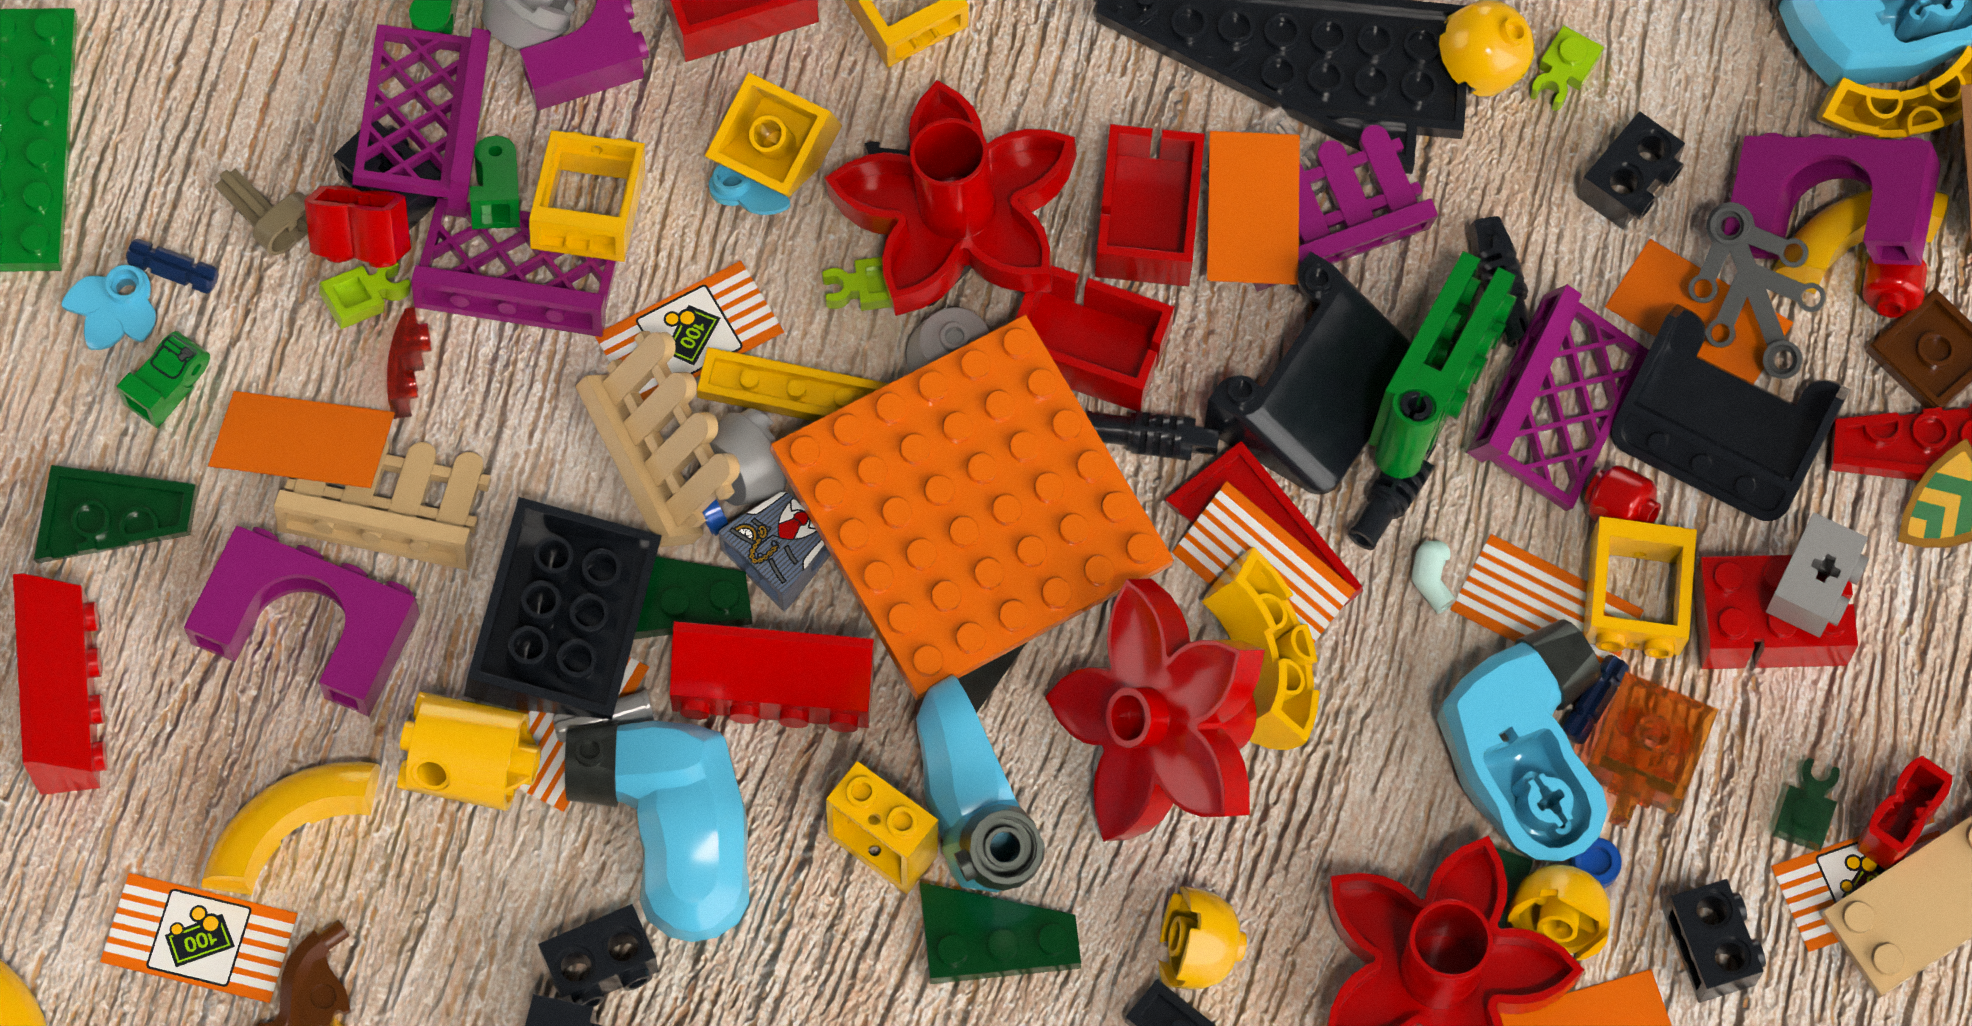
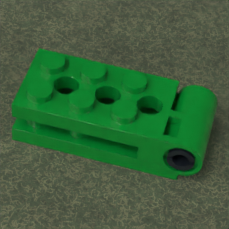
[1368,251,1517,479]

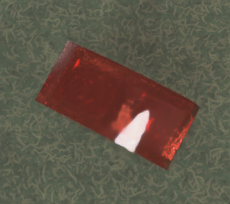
[387,307,432,419]

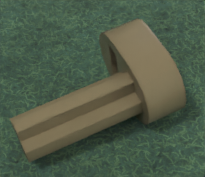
[215,168,308,255]

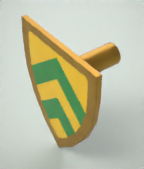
[1898,438,1972,548]

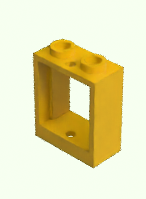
[844,0,969,68]
[529,130,645,262]
[1583,516,1697,659]
[826,761,938,894]

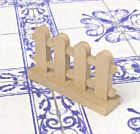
[575,331,740,547]
[274,439,491,570]

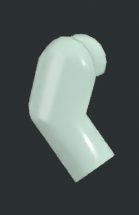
[1411,540,1456,614]

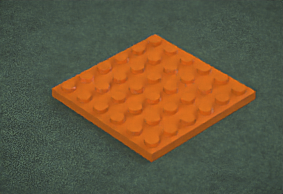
[770,315,1174,701]

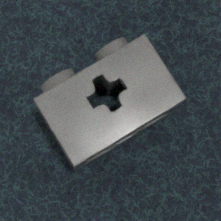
[1766,512,1869,638]

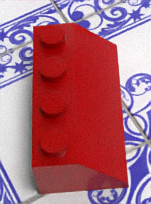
[13,573,108,795]
[670,621,875,733]

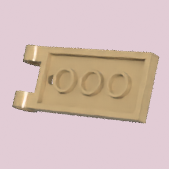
[1821,816,1972,998]

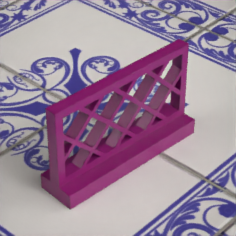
[352,24,491,210]
[411,198,618,337]
[1466,284,1649,511]

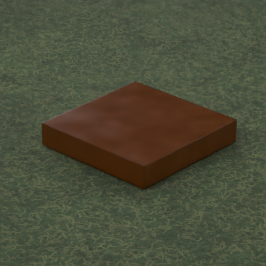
[1866,288,1972,410]

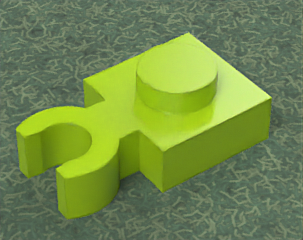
[1530,25,1604,111]
[822,257,892,311]
[319,261,411,329]

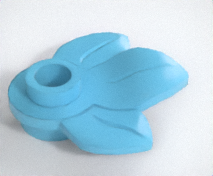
[709,165,791,215]
[61,265,156,350]

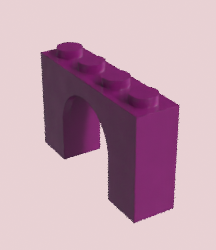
[520,0,649,111]
[1724,133,1941,265]
[184,525,420,717]

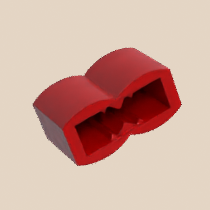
[304,186,411,268]
[1857,756,1952,870]

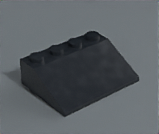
[464,497,662,720]

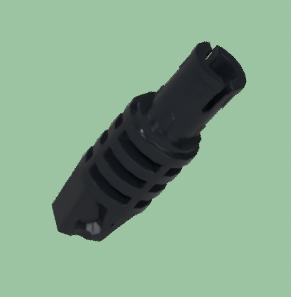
[1469,216,1531,347]
[1087,411,1220,461]
[1348,438,1438,550]

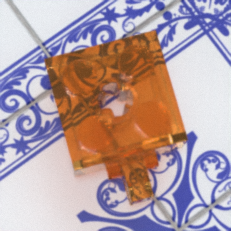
[1586,671,1719,829]

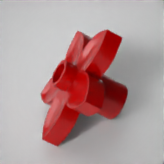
[825,80,1077,316]
[1045,579,1265,842]
[1327,836,1585,1026]

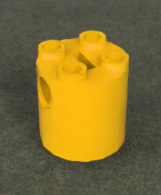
[397,691,541,811]

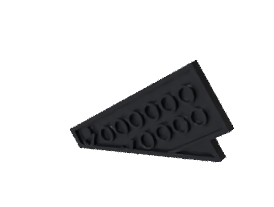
[1096,0,1467,174]

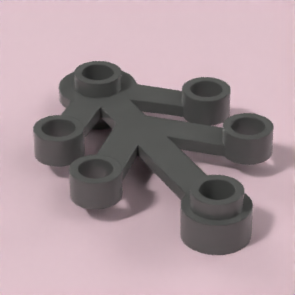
[1688,202,1826,379]

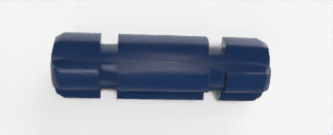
[126,239,219,293]
[1562,655,1629,745]

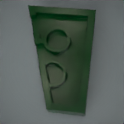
[33,465,199,564]
[634,556,752,639]
[919,882,1081,984]

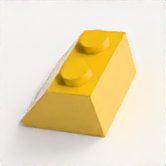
[705,72,842,198]

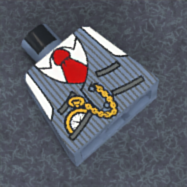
[719,491,831,612]

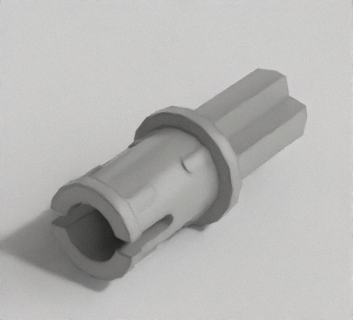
[553,690,654,743]

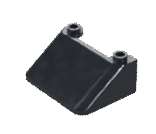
[1204,251,1412,495]
[1612,304,1851,521]

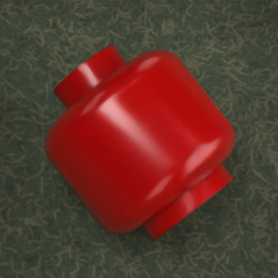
[1862,256,1927,318]
[1585,465,1661,524]

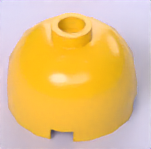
[1439,0,1535,96]
[1508,865,1610,960]
[1158,886,1247,990]

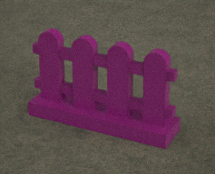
[1253,125,1438,292]

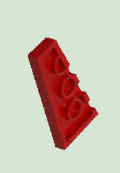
[1830,404,1972,481]
[1165,441,1363,608]

